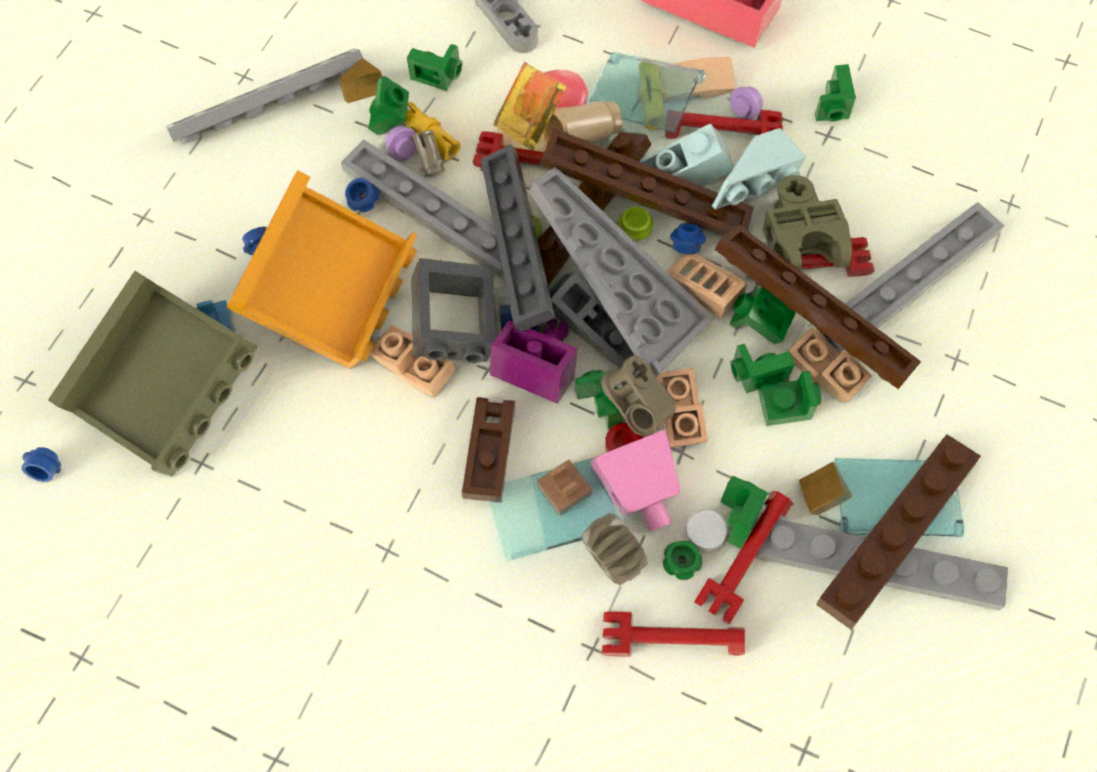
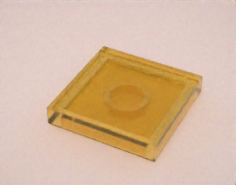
[493,62,567,151]

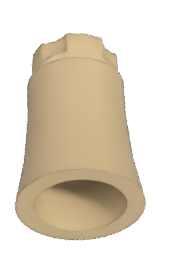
[542,101,623,144]

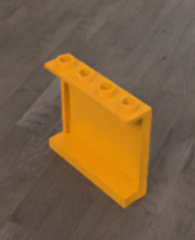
[226,170,417,369]

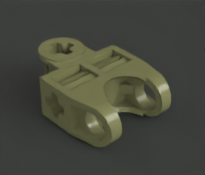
[763,175,852,270]

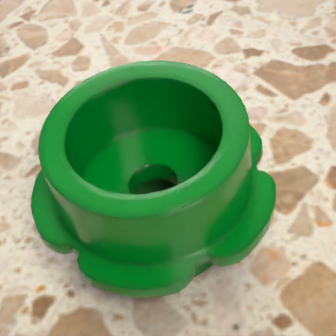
[662,541,702,580]

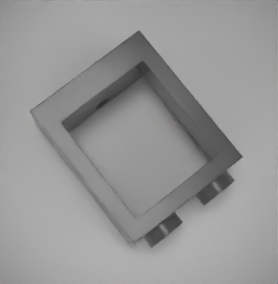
[411,258,496,364]

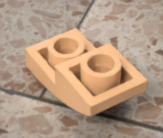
[659,57,736,103]
[370,325,457,398]
[786,326,872,403]
[657,368,708,448]

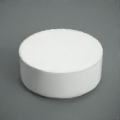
[686,510,727,552]

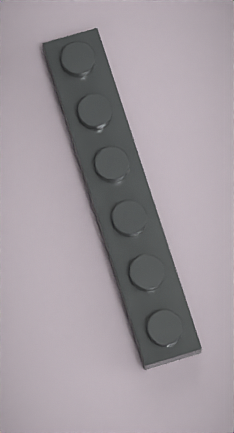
[480,144,555,332]

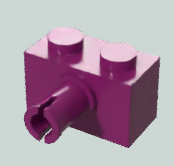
[490,319,578,404]

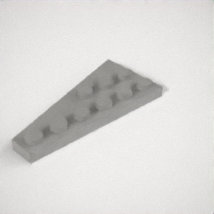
[529,167,715,377]

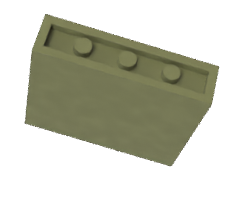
[48,271,258,477]

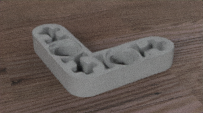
[475,0,538,53]

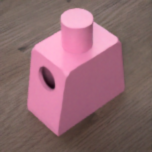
[590,429,680,532]

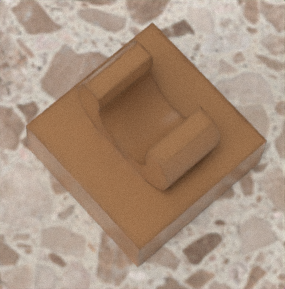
[537,459,592,516]

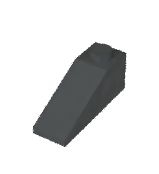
[549,272,636,375]

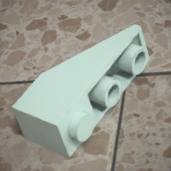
[626,123,734,203]
[712,128,806,210]

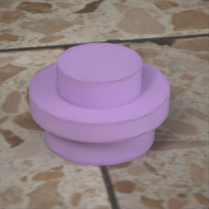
[730,86,763,120]
[385,126,417,161]

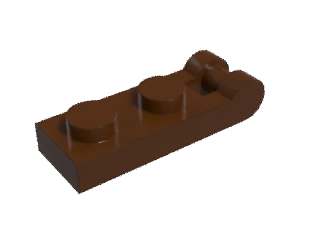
[462,397,516,503]

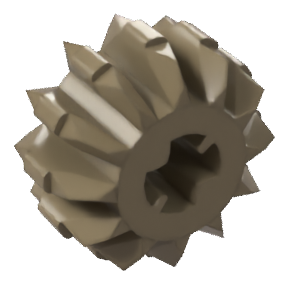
[582,513,648,586]

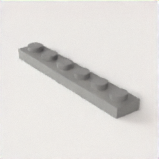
[166,48,363,144]
[341,139,505,280]
[824,202,1005,352]
[756,519,1008,611]

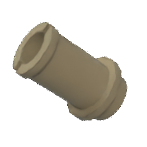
[412,129,446,177]

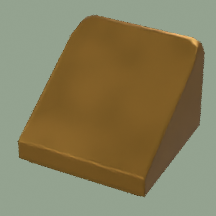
[339,58,382,103]
[799,462,853,515]

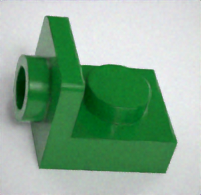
[407,44,463,91]
[815,64,856,122]
[368,76,409,135]
[729,287,796,345]
[730,344,795,394]
[575,370,623,430]
[758,371,821,426]
[721,476,769,549]

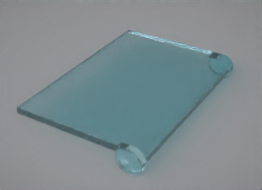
[588,51,705,132]
[489,458,619,562]
[835,458,964,538]

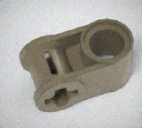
[601,355,676,436]

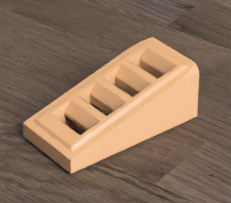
[667,254,747,319]

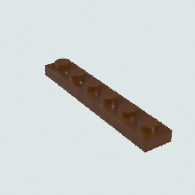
[540,128,754,237]
[505,131,652,286]
[715,224,922,390]
[816,434,981,631]

